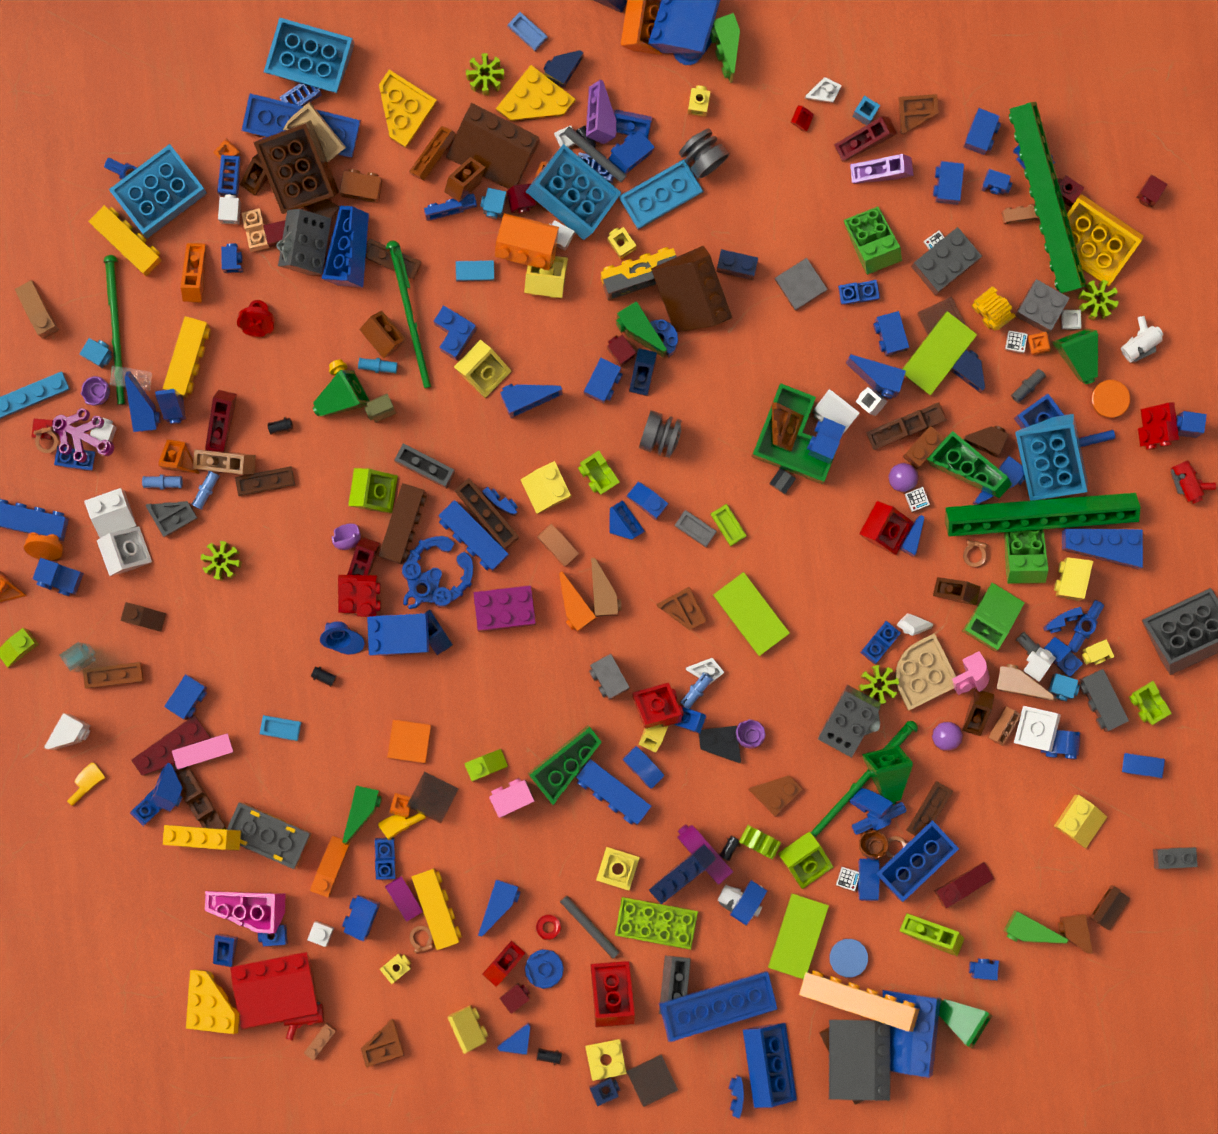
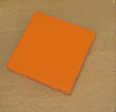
[387,720,431,763]

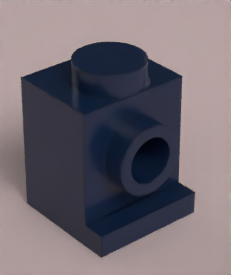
[590,1077,621,1106]

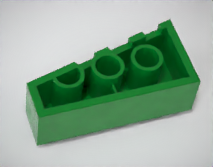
[927,431,1012,498]
[528,725,601,805]

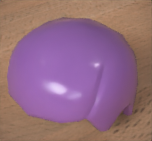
[81,376,110,406]
[888,463,919,492]
[331,523,361,550]
[736,719,766,749]
[932,722,963,751]

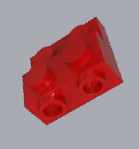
[1138,402,1179,450]
[338,575,381,617]
[632,682,684,729]

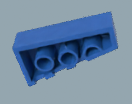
[322,206,369,287]
[1062,529,1143,570]

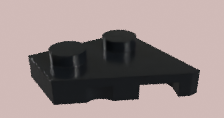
[698,726,741,763]

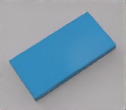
[619,159,703,230]

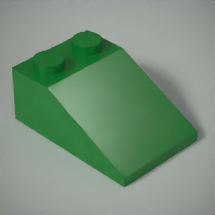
[616,301,667,357]

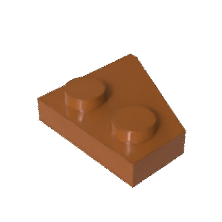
[899,94,938,134]
[772,402,804,451]
[656,587,707,630]
[749,775,802,816]
[361,1019,404,1068]

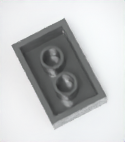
[911,227,982,296]

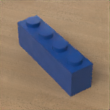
[0,499,69,541]
[438,500,509,571]
[576,759,651,825]

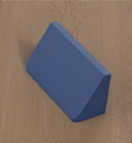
[614,110,652,139]

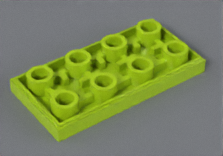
[902,311,977,395]
[713,572,790,656]
[768,893,829,979]
[615,897,698,950]

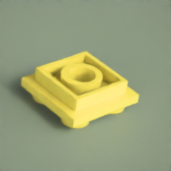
[596,847,640,891]
[586,1039,627,1081]

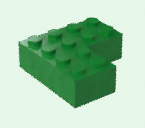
[752,383,837,485]

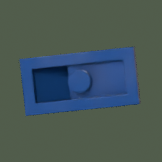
[1043,637,1083,677]
[673,707,706,733]

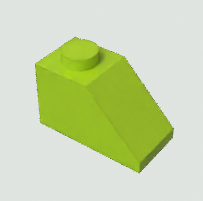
[0,628,39,668]
[464,749,508,781]

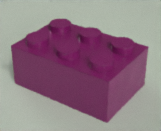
[473,585,536,632]

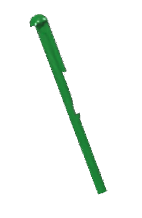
[386,240,431,389]
[103,255,125,405]
[810,721,918,838]

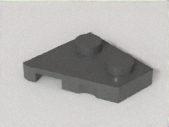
[145,501,198,538]

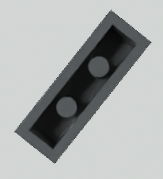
[394,443,455,489]
[1079,669,1129,731]
[659,955,691,1014]

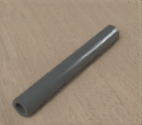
[563,126,627,182]
[560,896,620,959]

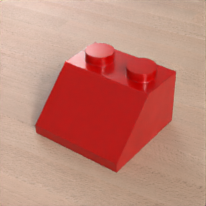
[859,501,914,556]

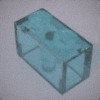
[59,642,96,673]

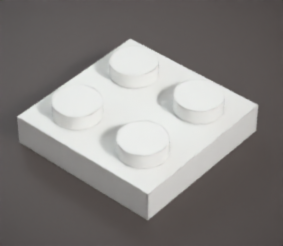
[1014,706,1061,752]

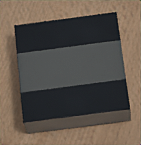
[769,468,796,495]

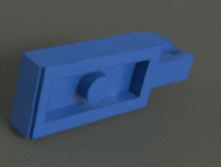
[424,194,477,221]

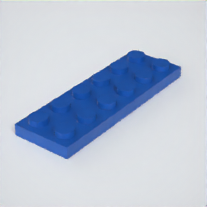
[241,93,361,158]
[659,971,777,1042]

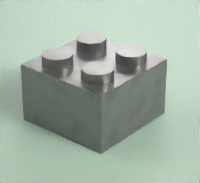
[1015,279,1069,334]
[589,654,630,700]

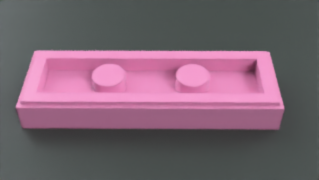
[172,733,234,769]

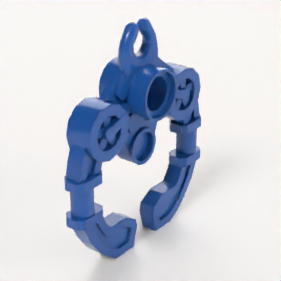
[402,536,473,609]

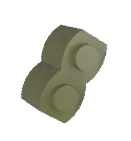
[364,393,397,423]

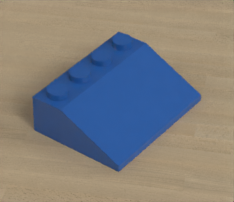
[648,0,720,53]
[882,990,941,1077]

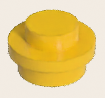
[329,359,348,375]

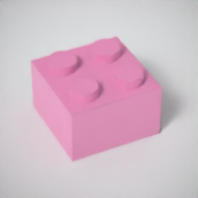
[489,778,535,818]

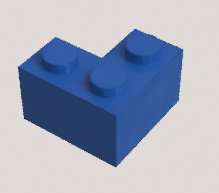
[433,305,477,361]
[807,417,846,464]
[32,557,84,596]

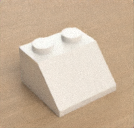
[812,389,859,435]
[84,488,137,538]
[97,526,152,576]
[44,713,91,750]

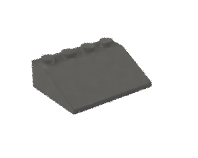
[1142,588,1218,675]
[829,1020,890,1101]

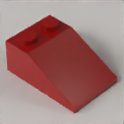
[590,961,635,1027]

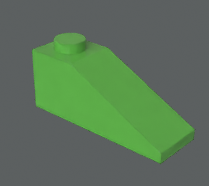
[1003,910,1068,943]

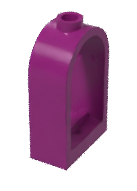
[677,824,733,885]

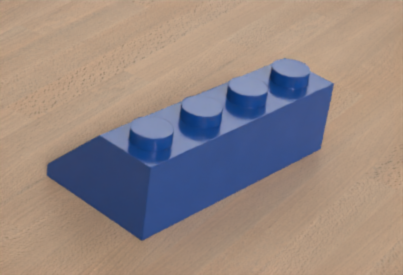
[876,820,959,902]
[743,1023,797,1108]

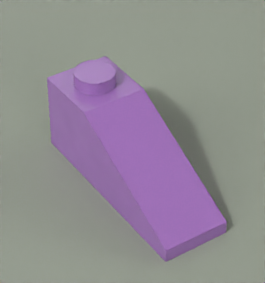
[586,80,617,144]
[850,154,913,184]

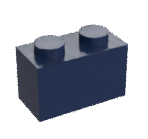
[716,249,758,280]

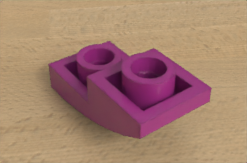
[385,876,423,922]

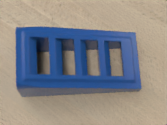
[280,83,322,106]
[217,155,241,197]
[900,515,924,557]

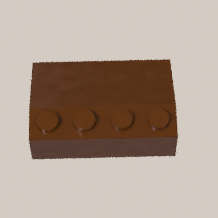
[446,103,540,189]
[253,120,339,214]
[651,245,732,332]

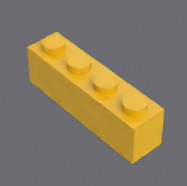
[88,205,162,276]
[163,316,211,398]
[163,825,241,850]
[412,868,462,950]

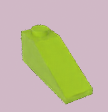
[900,914,964,956]

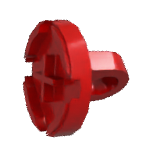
[237,300,275,337]

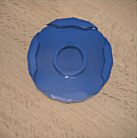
[525,949,564,989]

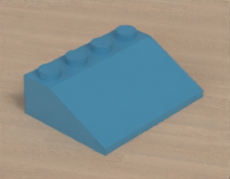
[264,17,355,93]
[109,144,207,239]
[526,144,621,240]
[1015,414,1088,501]

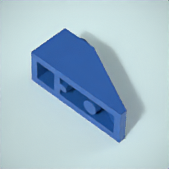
[124,371,161,432]
[155,389,186,424]
[972,456,1025,505]
[478,879,521,937]

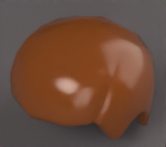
[859,830,889,860]

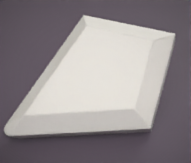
[805,77,842,103]
[897,613,934,636]
[686,658,724,685]

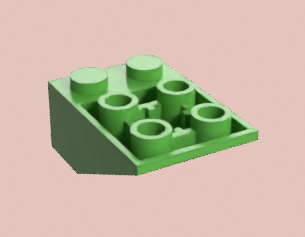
[709,13,740,83]
[843,207,902,275]
[1004,529,1049,584]
[962,583,1025,651]

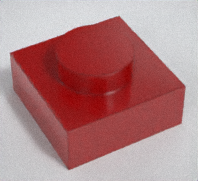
[791,105,814,131]
[31,418,53,440]

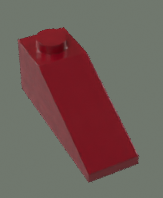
[834,117,897,161]
[205,390,237,452]
[347,537,380,575]
[934,862,994,908]

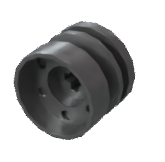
[679,128,730,179]
[639,410,682,458]

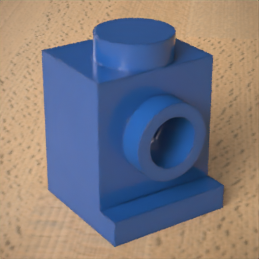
[981,169,1012,195]
[221,243,243,273]
[258,924,288,946]
[969,958,999,980]

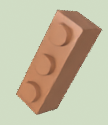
[1002,204,1039,224]
[988,706,1021,746]
[304,1023,336,1060]

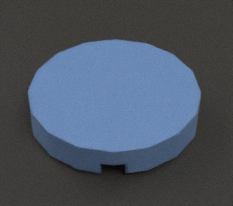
[829,939,868,977]

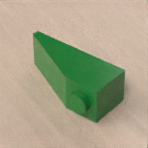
[342,785,382,844]

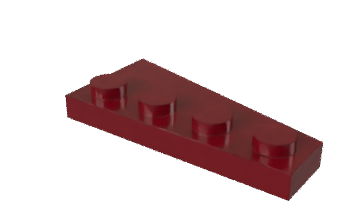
[131,715,211,776]

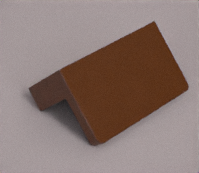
[1090,885,1130,930]

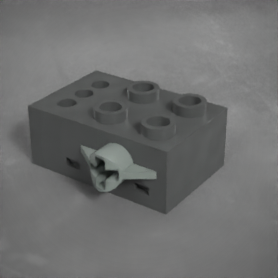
[277,209,331,275]
[818,685,881,758]

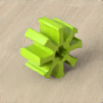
[466,53,505,95]
[1078,280,1119,320]
[201,541,242,581]
[858,665,899,704]
[739,825,782,860]

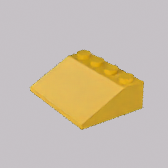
[1067,194,1144,286]

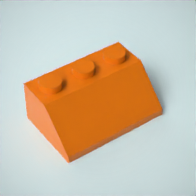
[621,0,663,55]
[494,213,559,270]

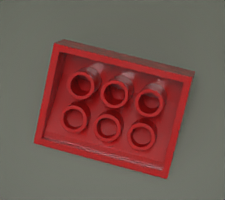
[230,952,319,1030]

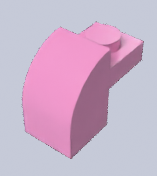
[952,651,989,695]

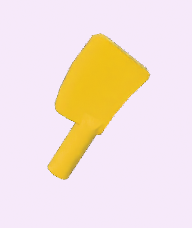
[67,763,106,806]
[378,811,426,840]

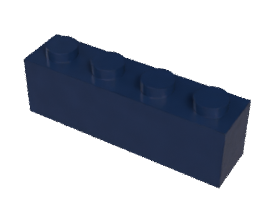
[649,844,717,905]

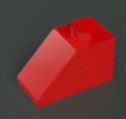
[482,940,526,987]

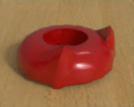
[536,915,561,940]

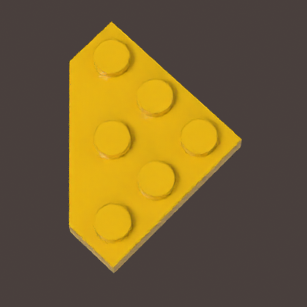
[496,65,576,122]
[379,70,437,148]
[186,970,239,1034]

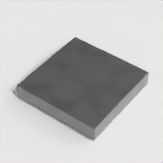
[775,258,827,311]

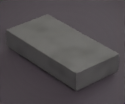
[674,510,717,548]

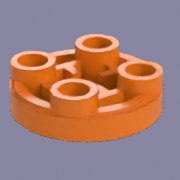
[1091,380,1130,418]
[24,532,63,561]

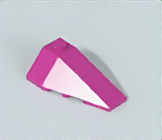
[205,891,286,933]

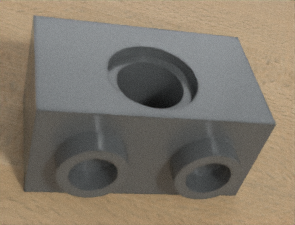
[1153,847,1198,869]

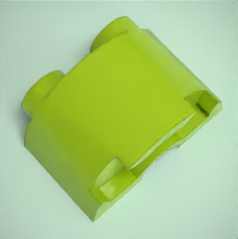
[578,450,619,495]
[1129,681,1172,725]

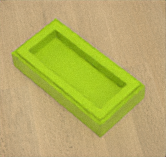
[710,504,747,547]

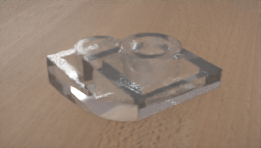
[109,366,152,391]

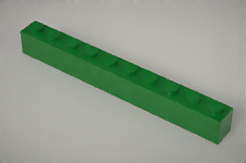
[1009,102,1087,293]
[945,493,1141,537]

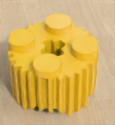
[971,287,1015,331]

